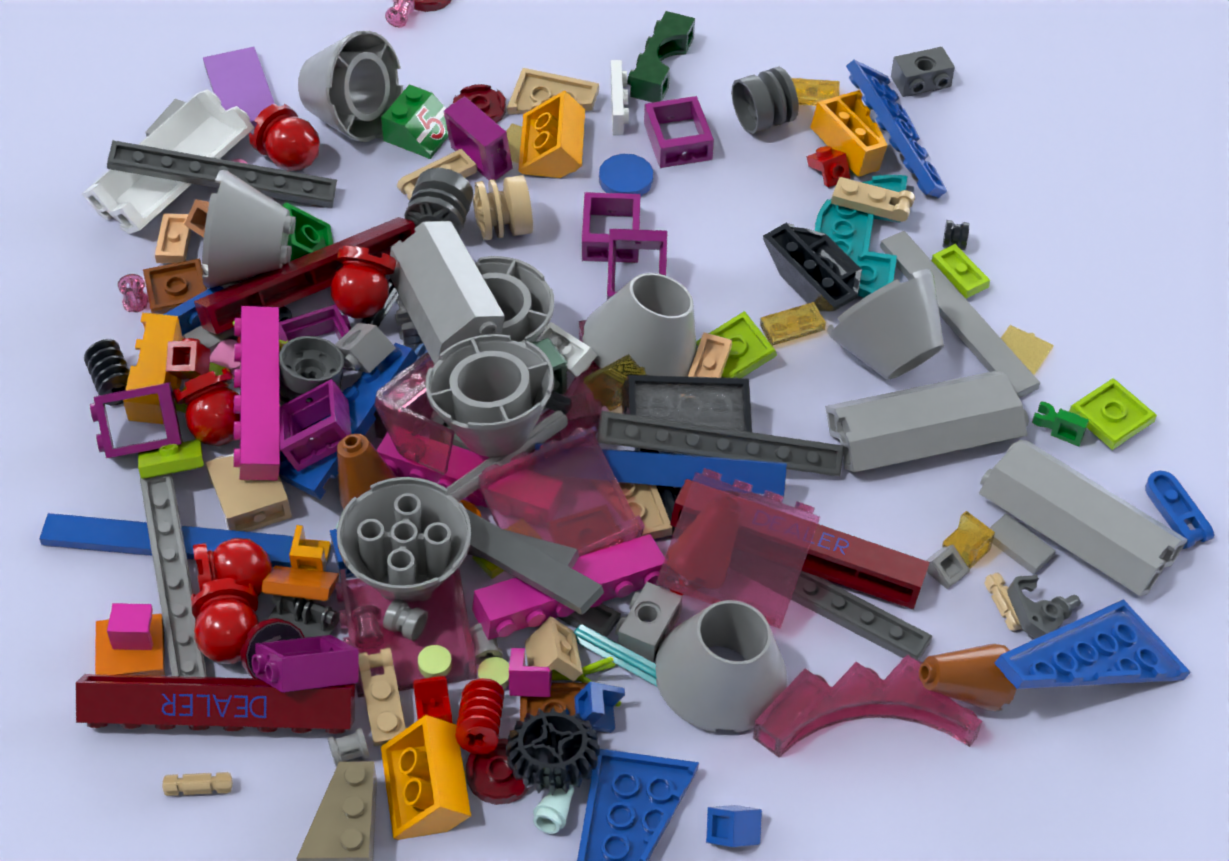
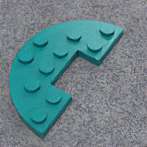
[814,175,908,298]

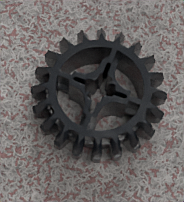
[506,707,600,796]

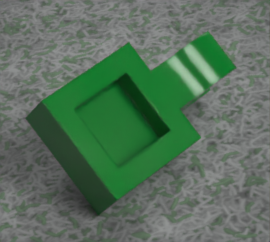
[1032,401,1089,447]

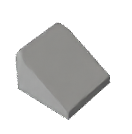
[926,544,970,589]

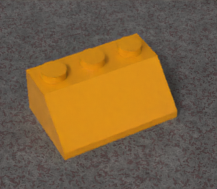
[518,90,585,178]
[381,715,471,840]

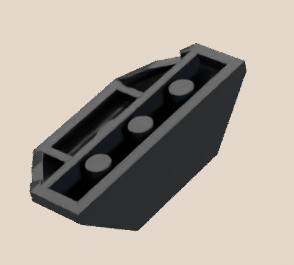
[763,222,862,311]

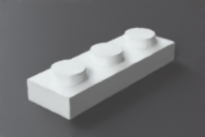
[611,60,629,135]
[537,322,598,377]

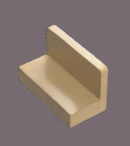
[525,616,583,682]

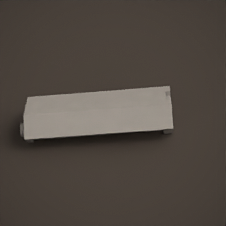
[389,221,505,365]
[825,371,1029,472]
[979,440,1188,596]

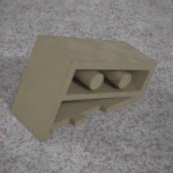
[296,761,377,861]

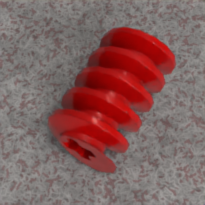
[455,678,505,755]

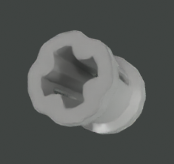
[469,623,503,665]
[328,728,369,767]

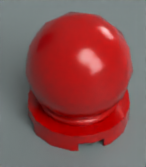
[249,104,320,171]
[331,246,397,319]
[172,368,240,446]
[193,538,272,597]
[191,578,260,664]

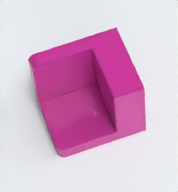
[107,603,153,650]
[509,648,552,697]

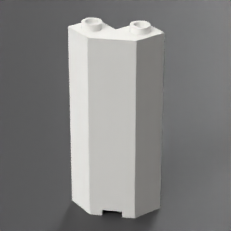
[82,89,255,234]

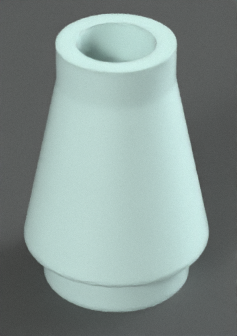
[533,785,574,834]

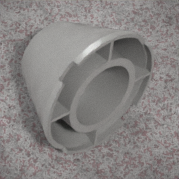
[298,31,403,142]
[475,256,554,344]
[827,269,944,380]
[582,273,697,382]
[425,334,554,457]
[655,600,787,733]

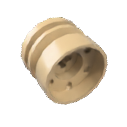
[473,175,533,240]

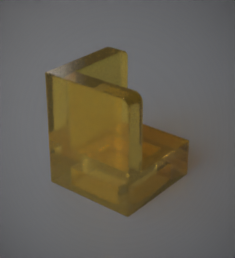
[942,511,995,569]

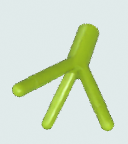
[552,657,621,707]

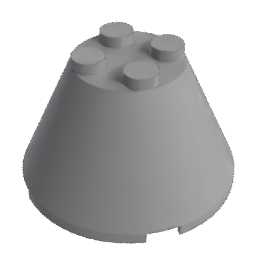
[202,170,296,288]
[337,477,471,603]

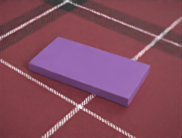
[203,46,275,127]

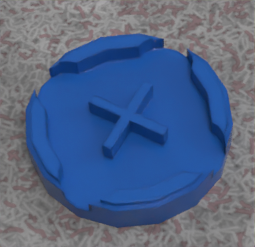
[599,154,653,196]

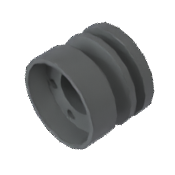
[731,66,799,134]
[404,167,474,236]
[279,336,344,406]

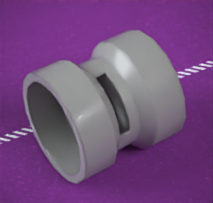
[383,599,428,642]

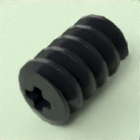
[84,339,130,406]

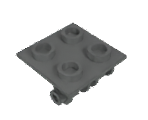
[268,595,343,638]

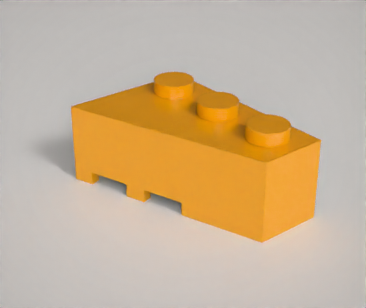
[810,90,887,177]
[123,312,183,424]

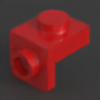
[806,146,850,187]
[413,676,453,724]

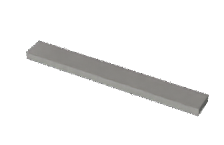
[880,231,1040,398]
[140,473,208,677]

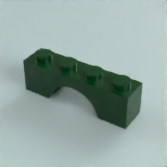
[627,11,695,103]

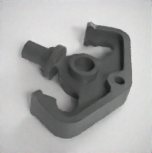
[1007,574,1081,639]

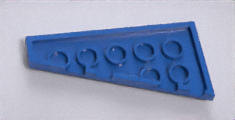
[846,59,947,198]
[279,343,418,500]
[995,599,1191,689]
[577,749,699,861]

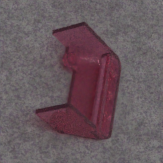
[375,352,455,475]

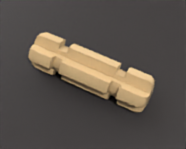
[984,573,1022,632]
[162,772,232,796]

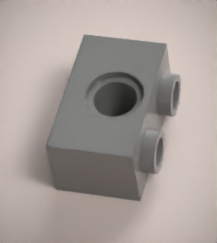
[335,323,395,373]
[615,582,683,662]

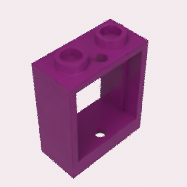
[443,96,513,181]
[644,96,714,168]
[582,192,641,263]
[607,229,668,300]
[279,304,351,370]
[279,379,351,472]
[90,382,183,458]
[252,635,359,692]

